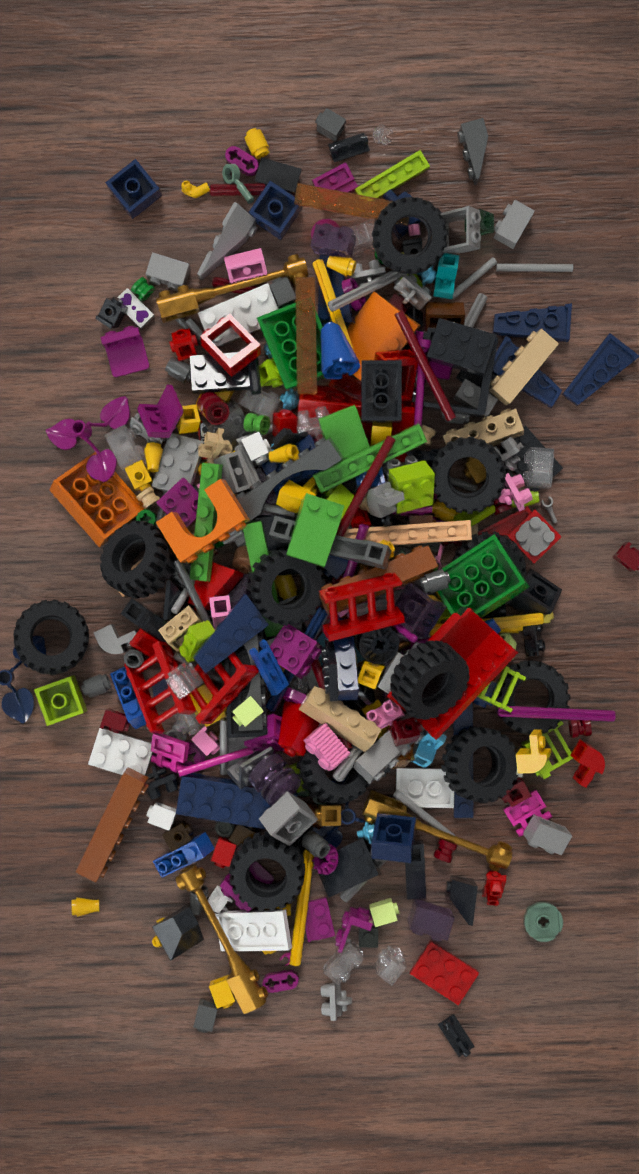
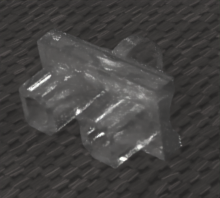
[297,406,330,440]

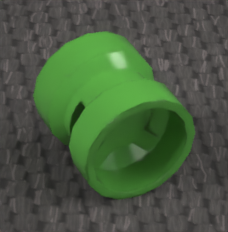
[244,413,270,435]

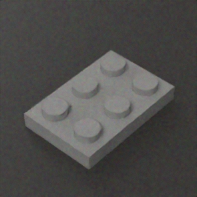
[152,433,204,491]

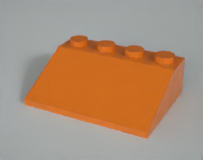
[347,291,421,381]
[49,452,145,548]

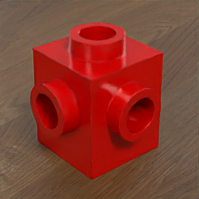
[169,328,198,361]

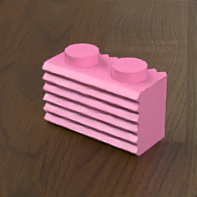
[224,248,267,283]
[303,723,350,771]

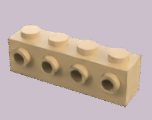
[489,329,559,405]
[443,409,524,446]
[299,686,381,752]

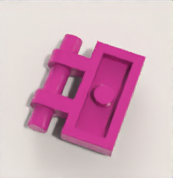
[151,733,189,773]
[503,789,552,837]

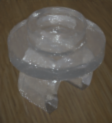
[373,124,393,145]

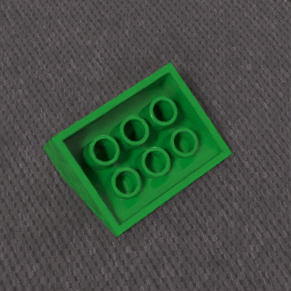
[257,297,325,390]
[437,534,530,618]

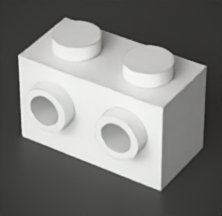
[242,432,272,468]

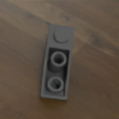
[457,118,488,185]

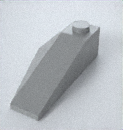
[197,202,257,280]

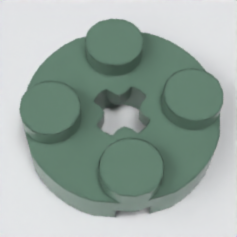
[523,902,563,942]

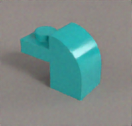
[433,253,459,299]

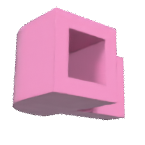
[209,595,231,630]

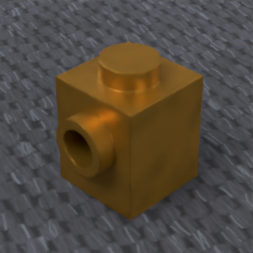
[463,457,486,485]
[315,804,341,826]

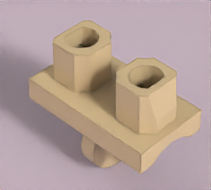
[198,428,233,464]

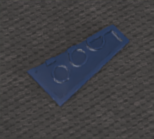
[318,247,355,326]
[562,333,639,406]
[493,335,562,408]
[193,593,269,673]

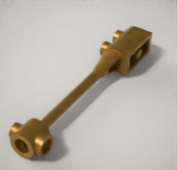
[156,254,309,323]
[362,790,512,871]
[176,864,268,1014]

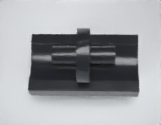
[146,765,178,800]

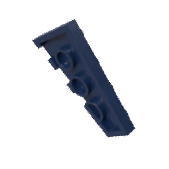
[492,303,572,342]

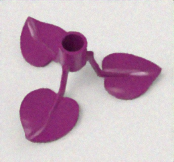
[45,396,130,482]

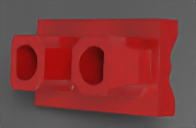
[482,870,507,906]

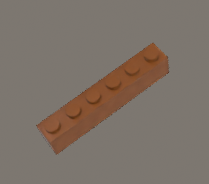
[319,545,438,617]
[76,767,149,882]

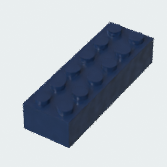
[176,773,297,829]

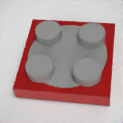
[507,509,561,564]

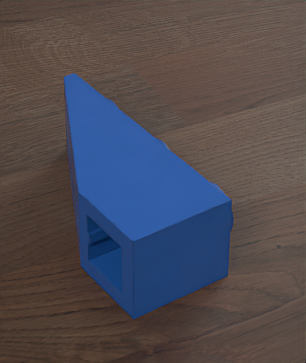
[110,667,146,729]
[153,832,215,878]

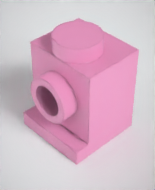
[191,726,220,756]

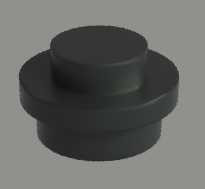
[215,821,234,837]

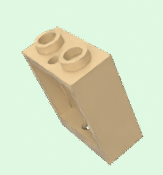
[158,605,202,653]

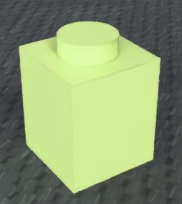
[232,696,264,727]
[369,898,400,927]

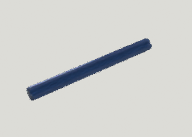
[266,607,327,712]

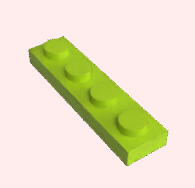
[355,150,430,207]

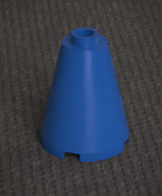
[321,322,360,379]

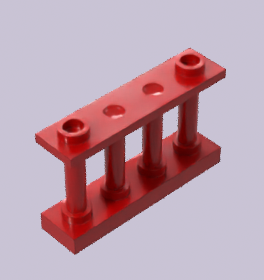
[319,572,405,642]
[124,641,196,734]
[184,652,259,724]

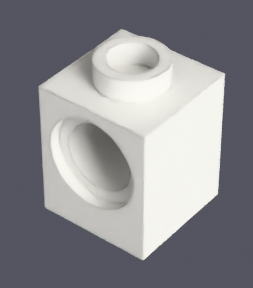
[146,802,176,830]

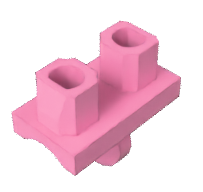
[498,473,533,512]
[366,700,405,729]

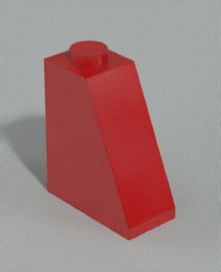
[188,562,244,611]
[278,701,320,757]

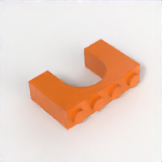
[156,479,250,564]

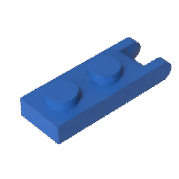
[249,639,289,695]

